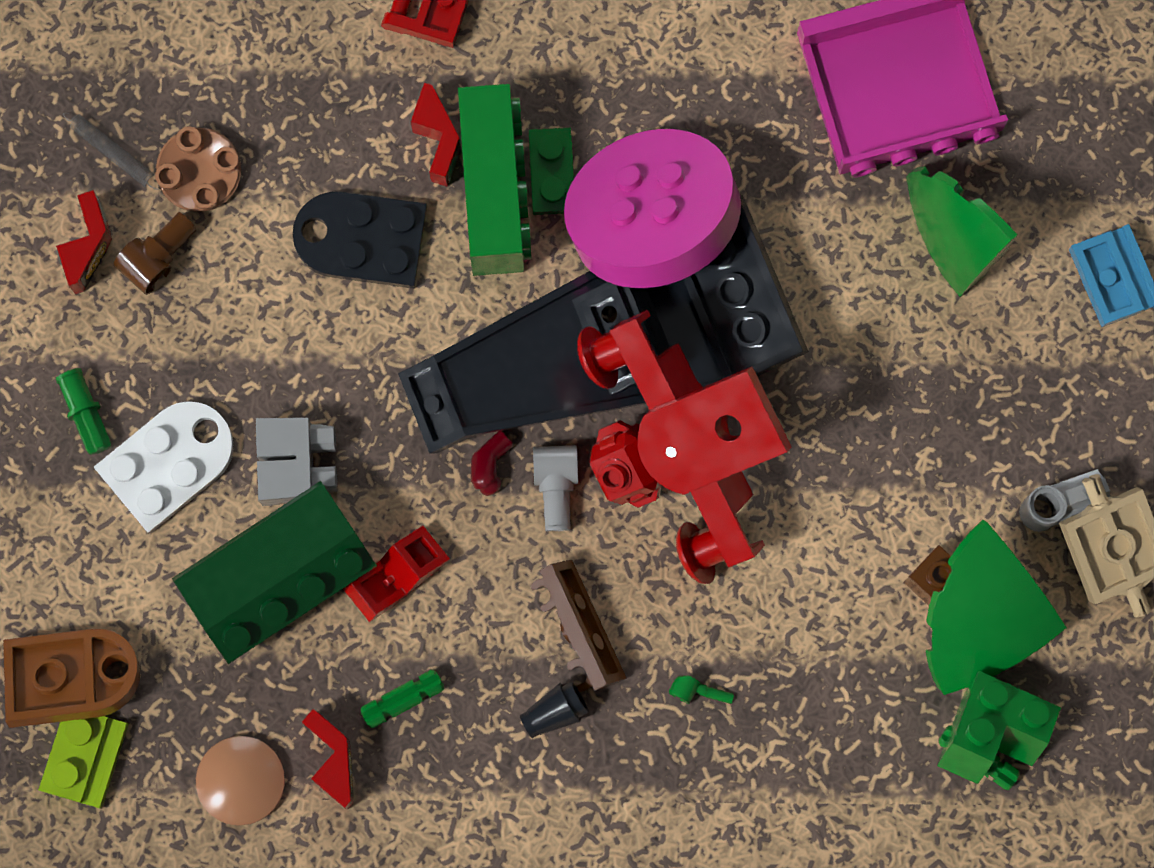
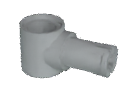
[533,445,578,532]

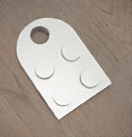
[94,402,233,534]

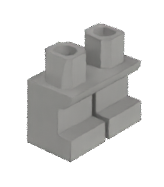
[256,418,338,506]

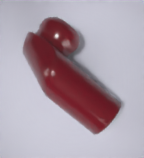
[471,431,514,496]

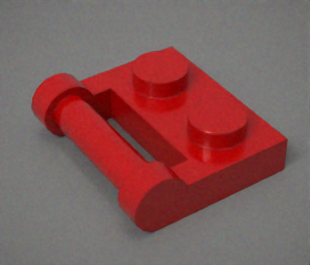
[381,0,469,48]

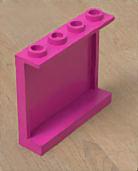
[797,0,1008,178]

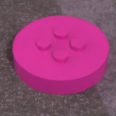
[564,129,741,288]

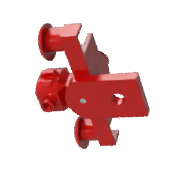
[577,310,792,584]

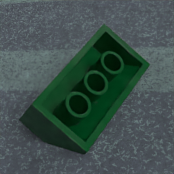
[172,481,377,664]

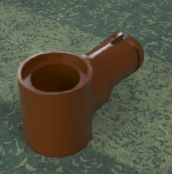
[113,212,197,295]

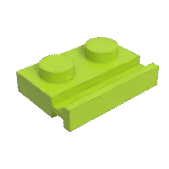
[38,716,129,809]

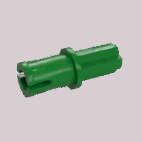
[56,368,111,455]

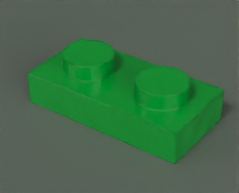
[529,127,574,215]

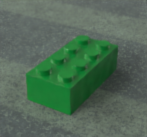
[458,84,532,276]

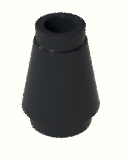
[520,681,589,738]

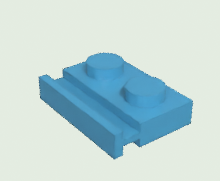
[1069,224,1154,327]

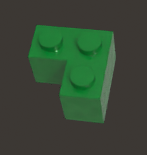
[937,671,1061,784]

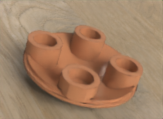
[155,127,241,212]
[196,736,285,826]

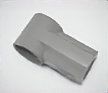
[1019,469,1110,532]

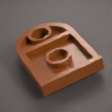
[3,629,140,728]

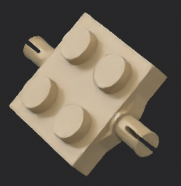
[1059,474,1154,617]

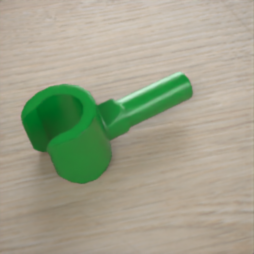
[669,675,734,704]

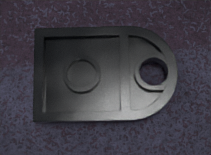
[293,191,427,289]

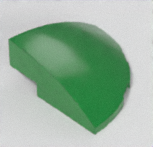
[906,166,1018,297]
[926,520,1067,695]

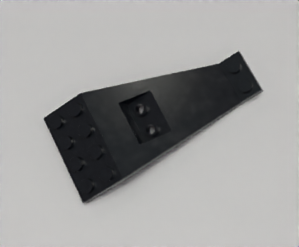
[398,194,809,454]

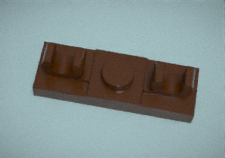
[530,559,627,692]

